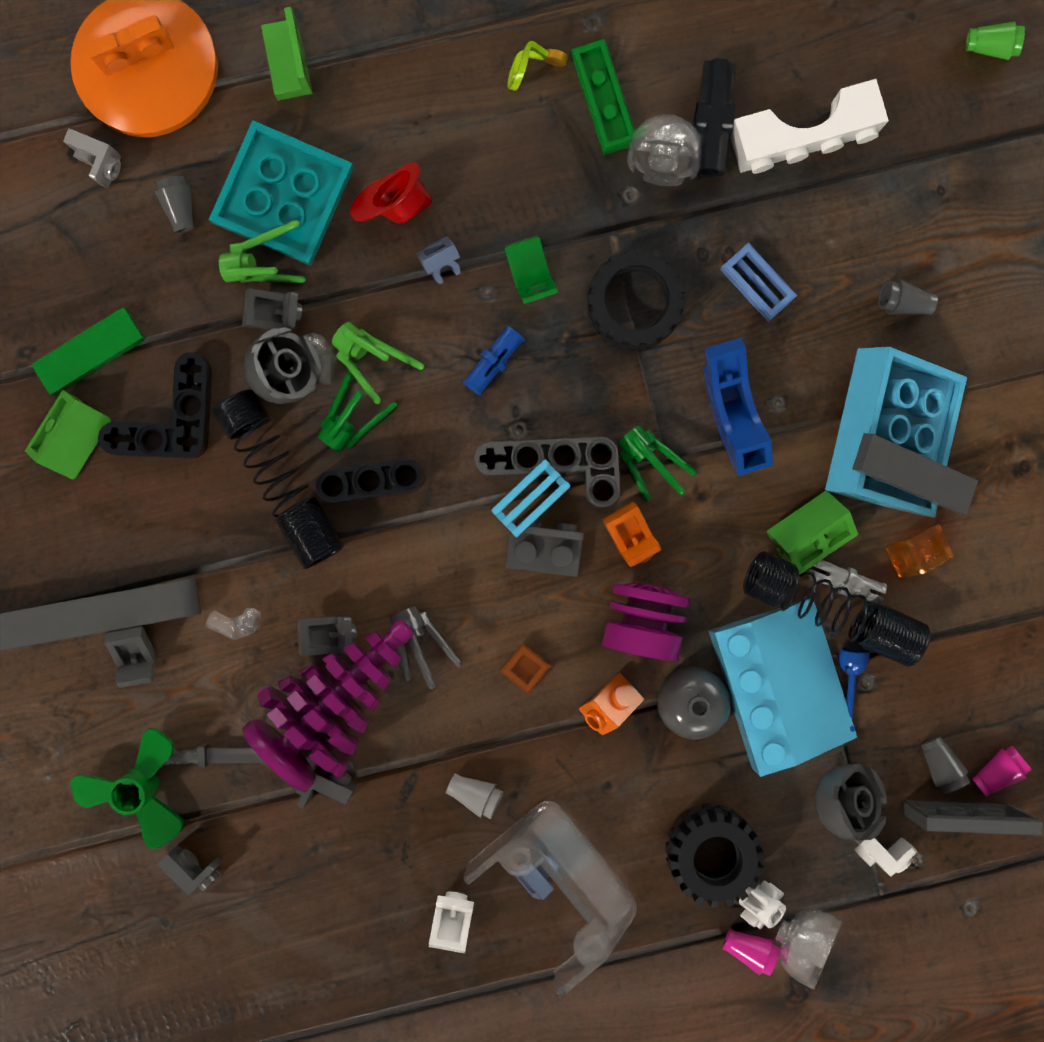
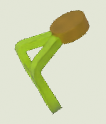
[507,41,568,91]

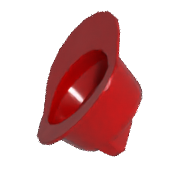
[350,162,432,224]

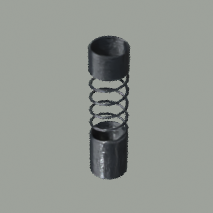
[213,389,344,569]
[743,551,930,667]

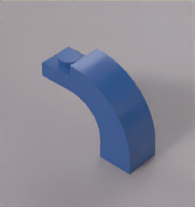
[703,338,773,476]

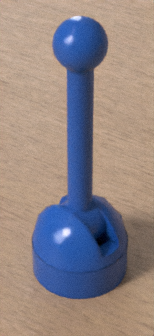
[839,647,870,732]

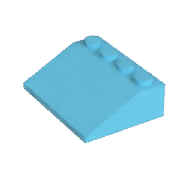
[825,347,967,518]
[708,598,857,777]

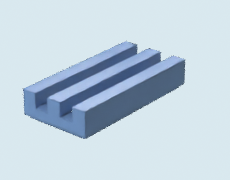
[720,242,797,322]

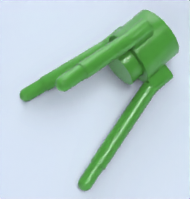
[219,220,306,283]
[332,322,425,404]

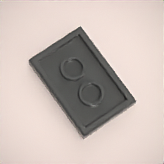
[902,800,1043,835]

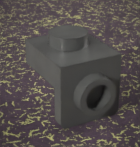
[242,288,302,331]
[297,616,357,656]
[104,625,157,688]
[296,767,358,809]

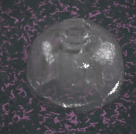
[626,114,702,186]
[775,909,843,990]

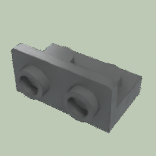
[505,518,584,577]

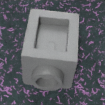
[63,128,122,188]

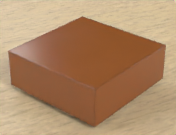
[500,642,551,694]

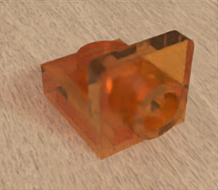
[886,524,954,579]

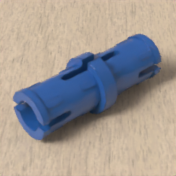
[462,325,525,397]

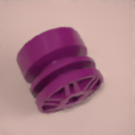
[602,582,690,661]

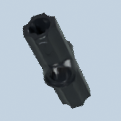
[692,58,735,178]

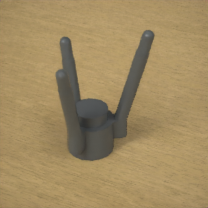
[390,606,462,690]

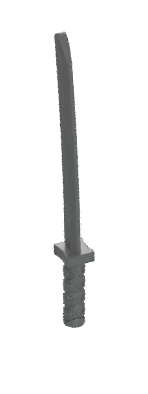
[162,744,354,770]

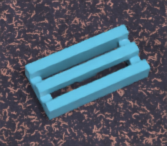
[491,459,571,538]

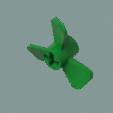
[70,728,184,849]

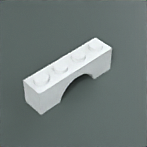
[730,79,889,174]

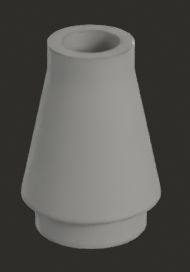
[446,773,503,819]

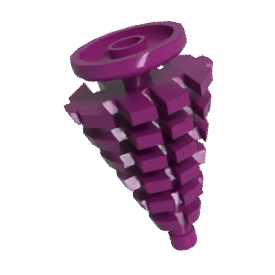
[242,620,413,792]

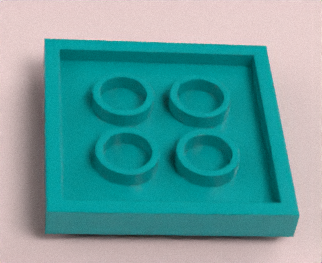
[209,120,354,266]

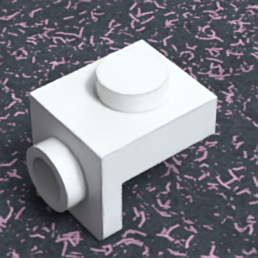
[854,838,917,877]
[428,891,474,953]

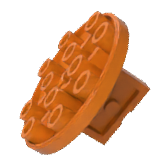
[71,0,218,137]

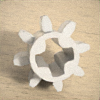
[739,880,786,929]

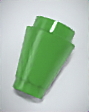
[966,21,1025,60]

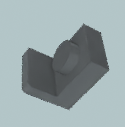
[157,845,223,896]

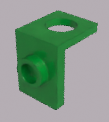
[504,235,559,304]

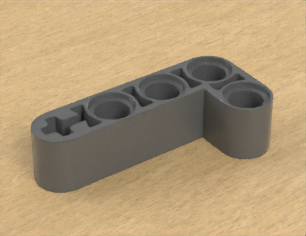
[474,437,620,508]

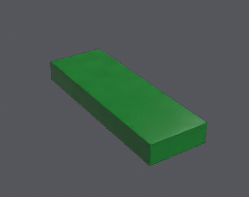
[570,39,638,156]
[31,307,146,397]

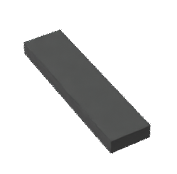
[852,433,978,515]

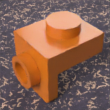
[602,501,662,567]
[579,672,644,735]

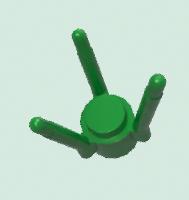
[317,361,398,453]
[618,425,697,502]

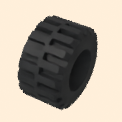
[665,804,765,908]

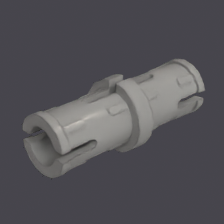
[809,560,887,603]

